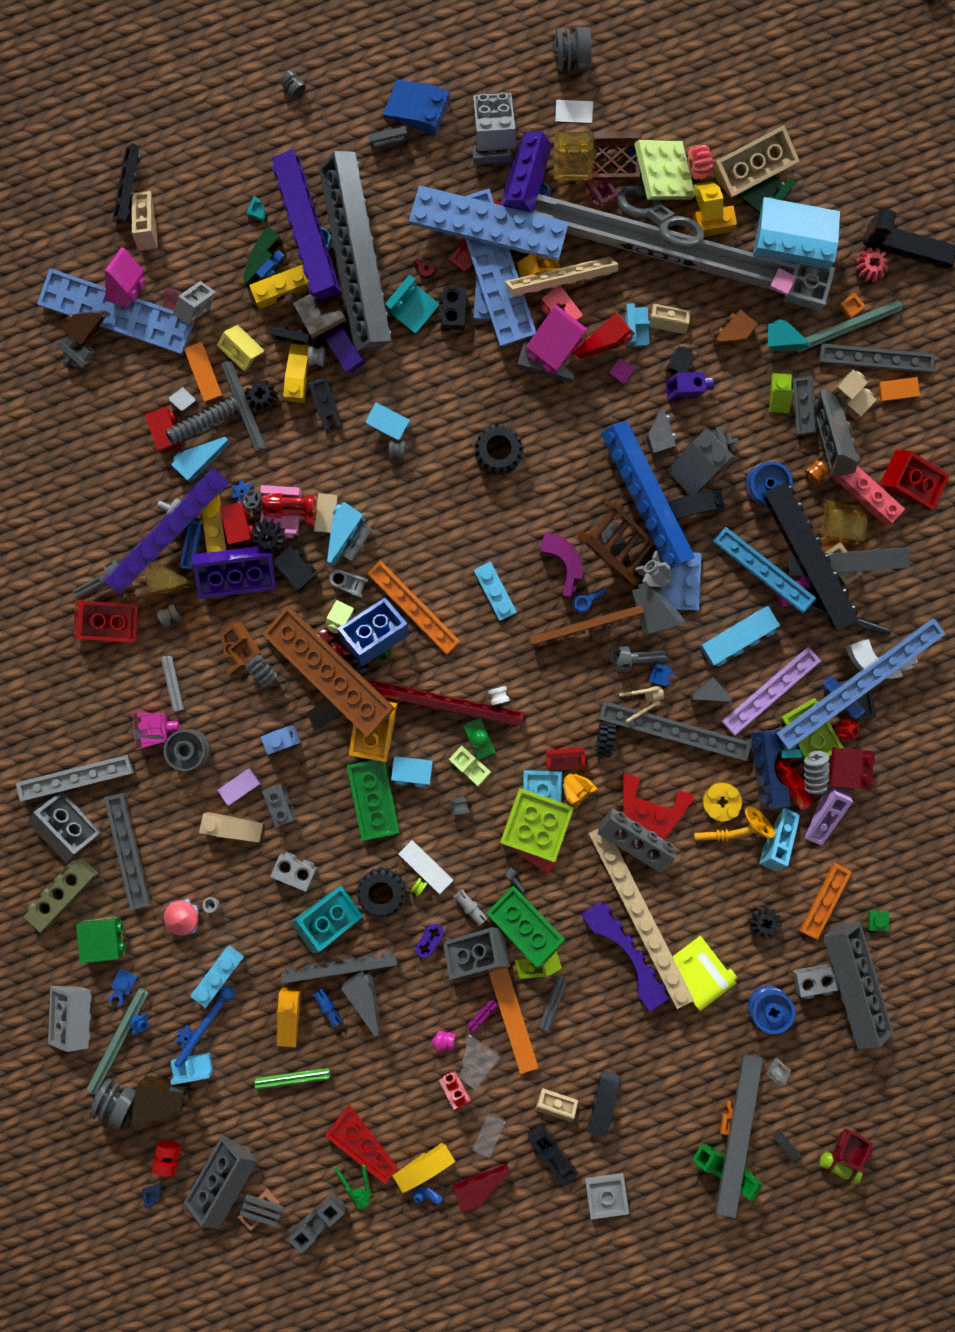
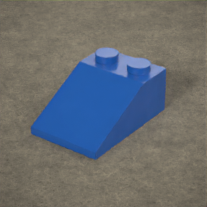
[383,80,450,136]

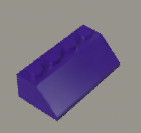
[500,131,552,213]
[192,546,276,599]

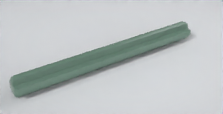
[796,300,902,352]
[87,988,148,1095]

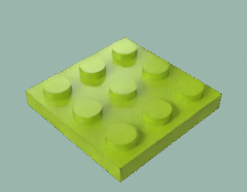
[500,788,574,862]

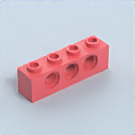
[829,466,905,526]

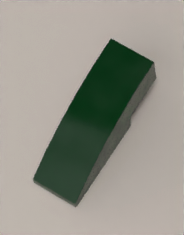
[243,226,282,288]

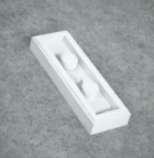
[399,840,453,894]

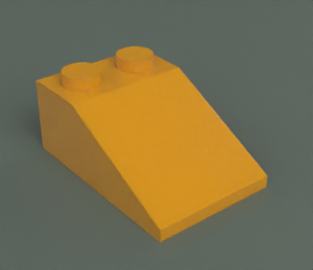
[349,699,398,762]

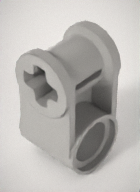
[330,570,368,598]

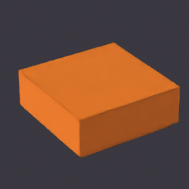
[838,292,866,320]

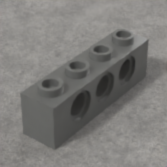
[598,808,676,873]

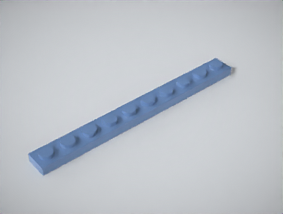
[776,619,945,750]

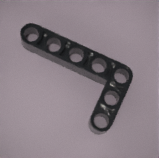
[863,209,955,269]

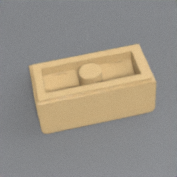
[649,304,690,334]
[535,1088,579,1122]

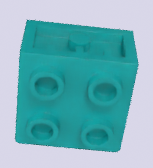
[385,274,439,334]

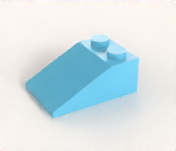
[327,502,366,567]

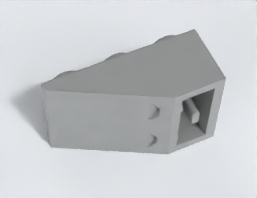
[473,92,516,151]

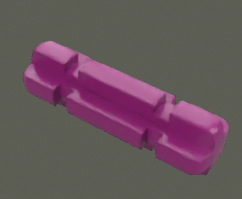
[467,998,498,1033]

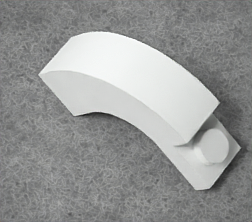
[846,639,918,679]

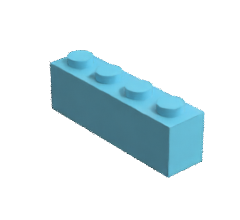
[699,606,780,667]

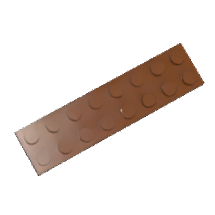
[262,606,395,738]

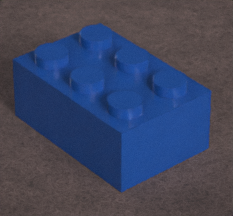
[337,598,409,666]

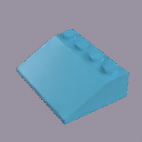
[753,197,840,269]

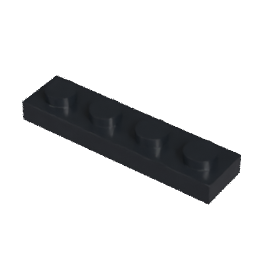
[112,143,140,224]

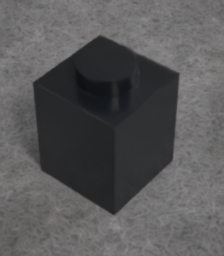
[665,346,695,375]

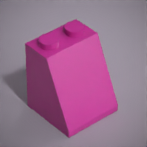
[525,305,587,375]

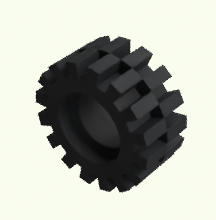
[595,722,616,758]

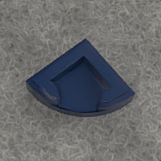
[142,1184,162,1209]

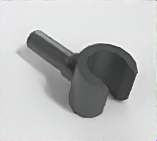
[505,866,525,892]

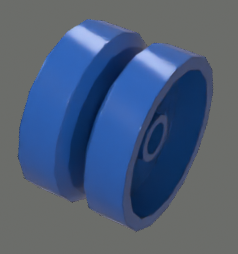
[745,461,793,505]
[747,986,795,1034]

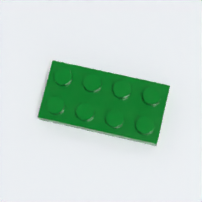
[347,760,400,841]
[487,886,566,969]

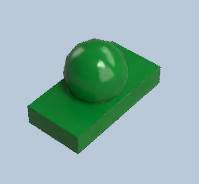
[463,717,496,760]

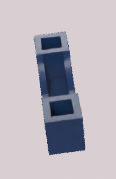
[750,729,791,809]

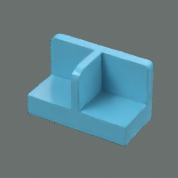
[625,303,650,347]
[366,402,411,440]
[170,1053,213,1085]

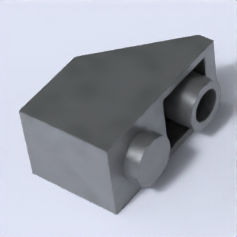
[646,409,677,456]

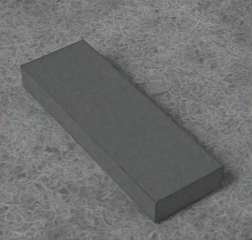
[792,375,817,436]

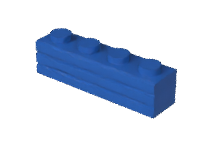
[180,521,203,570]
[823,675,865,719]

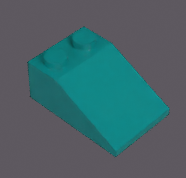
[290,886,363,953]

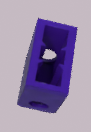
[665,372,714,401]

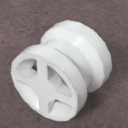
[488,686,510,705]

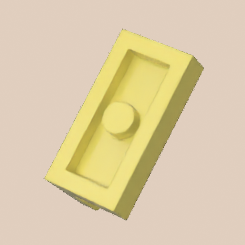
[217,325,264,371]

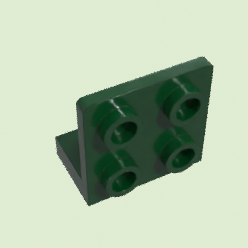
[739,175,796,213]

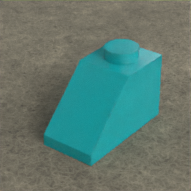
[768,320,810,351]

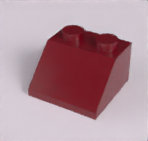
[829,747,875,790]

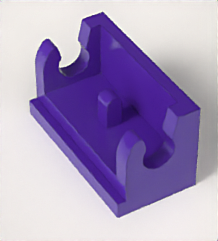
[326,327,366,373]

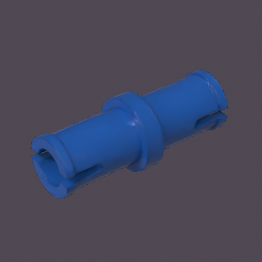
[312,988,343,1027]

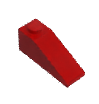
[573,312,635,359]

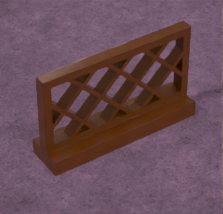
[563,131,642,181]

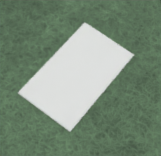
[555,100,593,123]

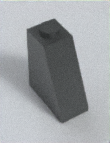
[632,583,686,635]

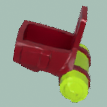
[819,1129,873,1185]

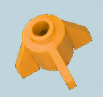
[562,773,597,809]

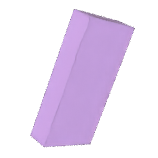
[218,768,261,806]

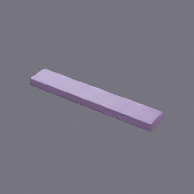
[721,647,821,736]

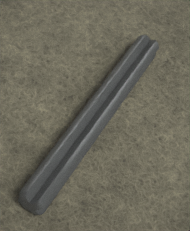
[222,362,265,452]

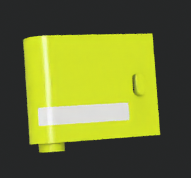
[673,936,737,1011]

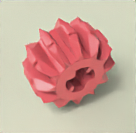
[687,144,713,179]
[855,248,889,282]

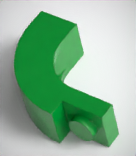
[692,1144,764,1201]

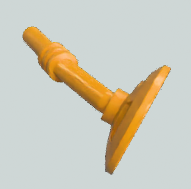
[694,806,775,841]

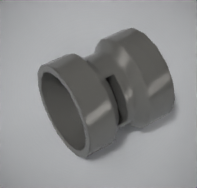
[279,70,306,99]
[156,603,183,628]

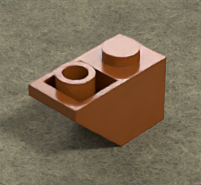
[713,310,758,346]

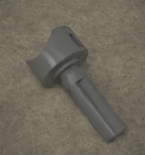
[73,559,118,600]
[610,646,666,672]

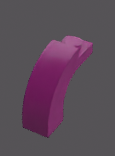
[540,532,583,598]

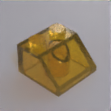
[554,132,595,180]
[821,500,867,544]
[144,563,195,596]

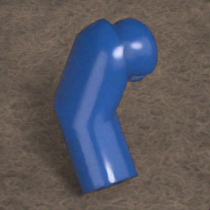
[413,1187,443,1205]

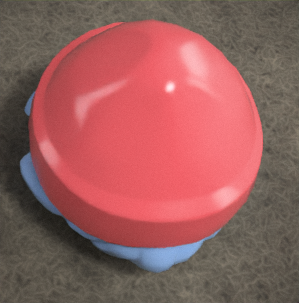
[164,899,198,936]

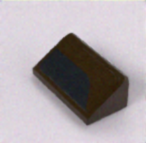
[306,699,342,729]

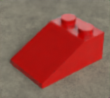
[880,449,950,510]
[73,600,138,643]

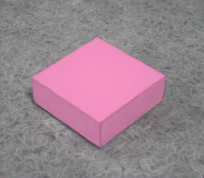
[769,268,796,296]

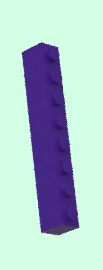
[272,149,341,301]
[103,468,229,595]

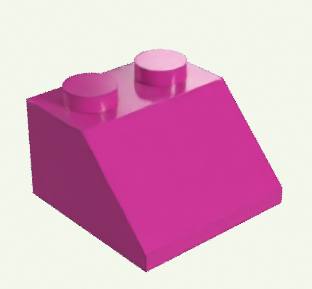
[105,247,146,308]

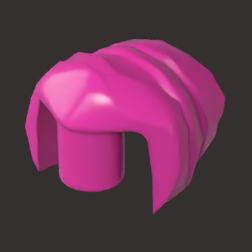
[432,1030,455,1052]

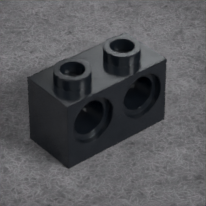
[438,286,466,331]

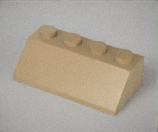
[712,125,800,197]

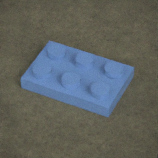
[661,553,701,611]

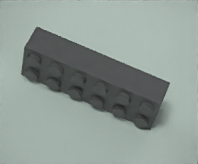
[824,921,894,1049]

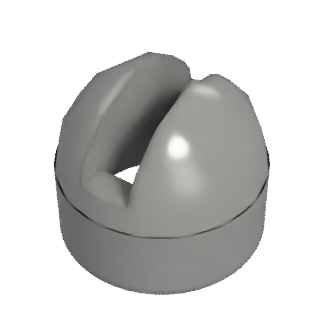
[203,897,220,913]

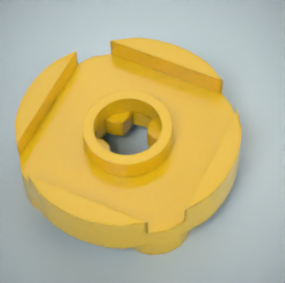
[702,783,742,821]

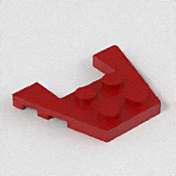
[622,772,695,840]

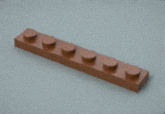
[530,605,644,647]

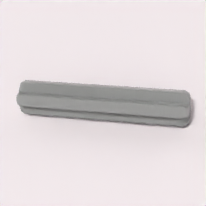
[161,656,184,712]

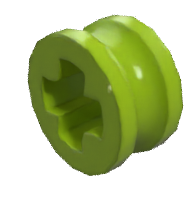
[410,878,427,897]

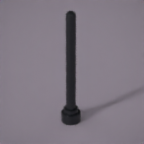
[806,601,891,636]

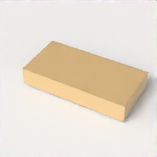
[314,493,338,533]

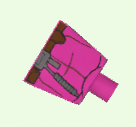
[132,712,180,749]

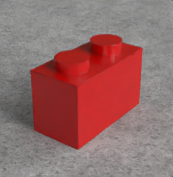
[145,407,184,454]
[220,502,254,546]

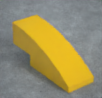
[392,1143,455,1193]

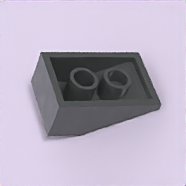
[667,428,736,495]
[443,927,510,980]
[341,970,381,1037]

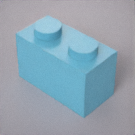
[391,756,433,787]

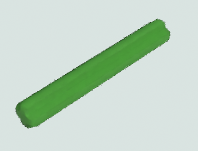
[254,1068,331,1090]

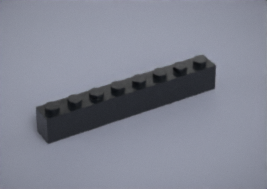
[761,482,859,631]

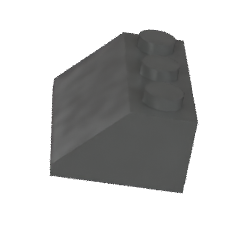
[27,791,101,863]

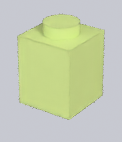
[325,600,354,633]

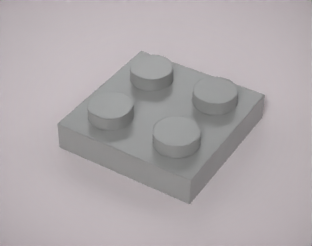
[585,1173,629,1219]

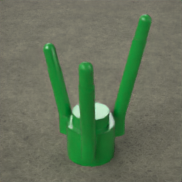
[333,1164,372,1210]

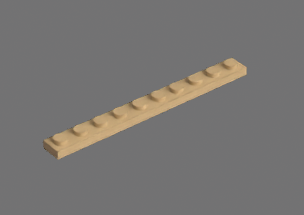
[588,828,694,1009]

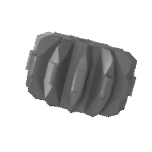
[245,655,277,688]

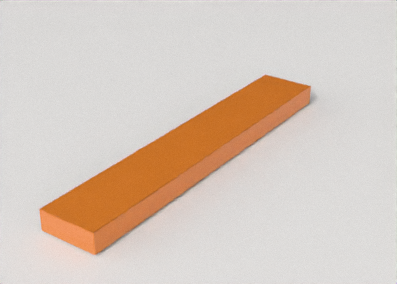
[367,560,460,655]
[489,968,539,1074]

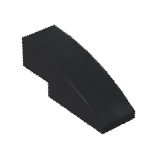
[587,1070,620,1138]
[527,1122,579,1185]

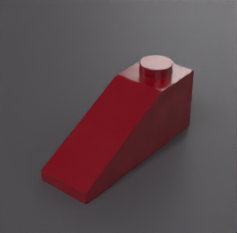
[453,1163,509,1213]

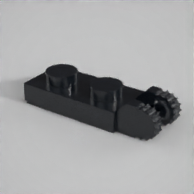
[308,377,342,434]

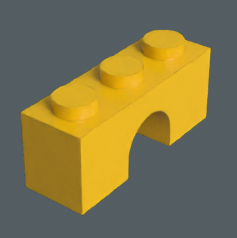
[249,264,310,309]

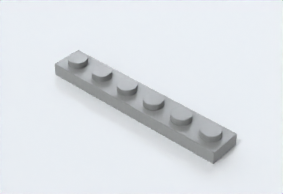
[16,754,134,802]

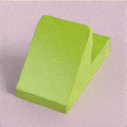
[769,373,794,414]

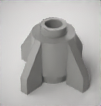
[635,551,671,588]

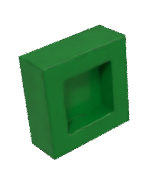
[868,910,889,931]

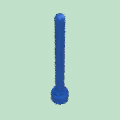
[175,984,236,1068]

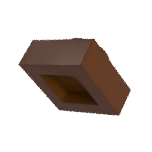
[589,615,612,641]

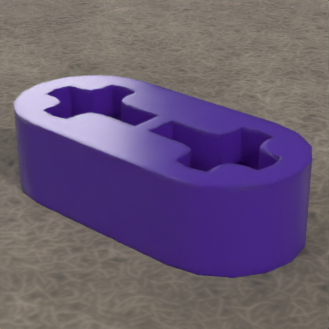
[416,923,443,958]

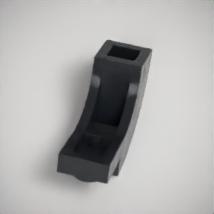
[668,489,725,521]

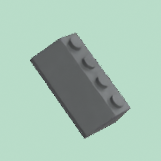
[815,390,860,476]
[184,1136,258,1229]

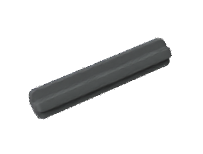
[539,975,567,1032]

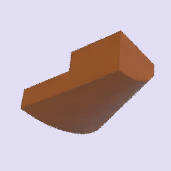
[220,622,261,675]

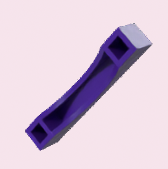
[581,900,669,1012]

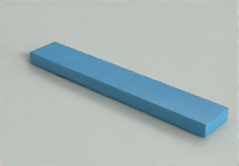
[713,527,816,614]

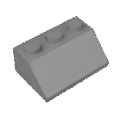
[48,986,92,1052]

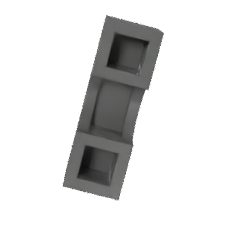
[288,1191,346,1254]

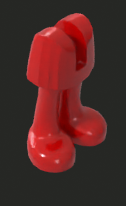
[262,493,317,528]

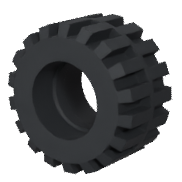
[475,424,523,476]
[356,867,406,919]

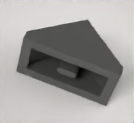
[690,677,732,702]

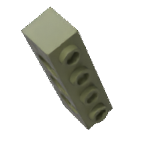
[23,858,99,933]

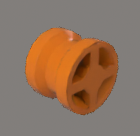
[805,460,829,484]

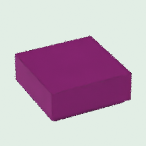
[608,358,635,385]

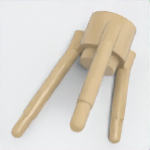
[619,685,664,723]

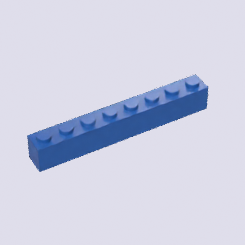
[601,421,695,569]

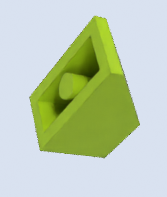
[515,951,562,979]

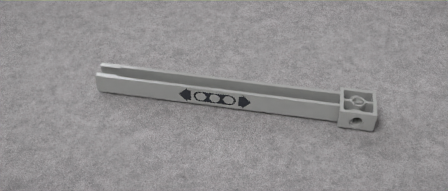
[533,194,835,311]

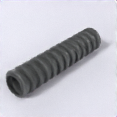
[166,397,240,445]

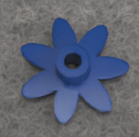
[231,480,252,503]
[175,1025,200,1050]

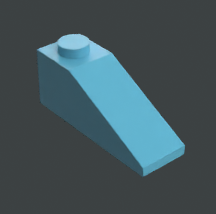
[171,437,231,483]
[759,807,800,872]

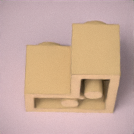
[830,370,877,420]

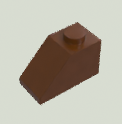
[63,310,109,345]

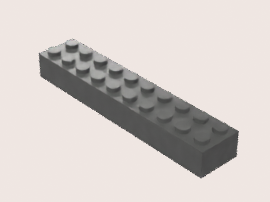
[319,151,391,354]

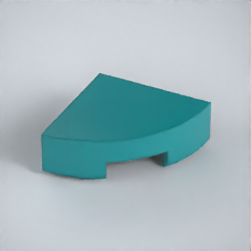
[246,196,266,223]

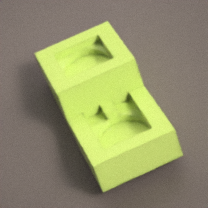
[449,746,492,787]

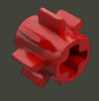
[835,717,859,742]

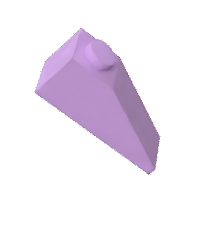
[805,786,853,845]

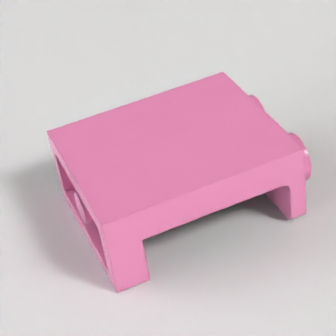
[260,485,302,539]

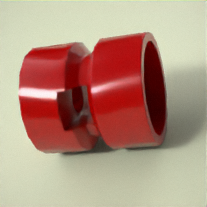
[151,1140,181,1177]

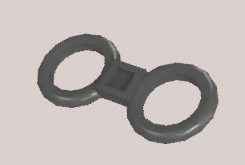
[616,186,704,249]

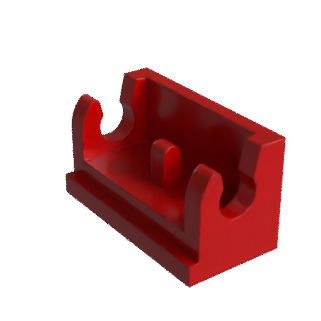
[545,747,586,771]

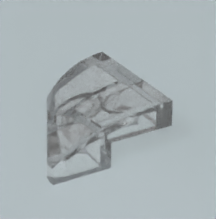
[460,1035,500,1090]

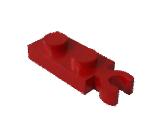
[774,758,815,810]

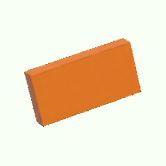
[878,377,920,402]

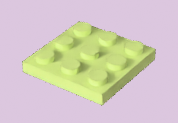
[634,140,695,200]

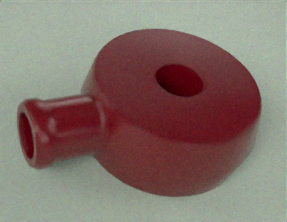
[413,258,436,279]

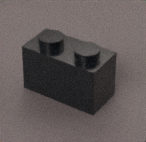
[273,546,317,591]

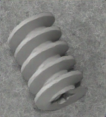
[804,751,829,794]

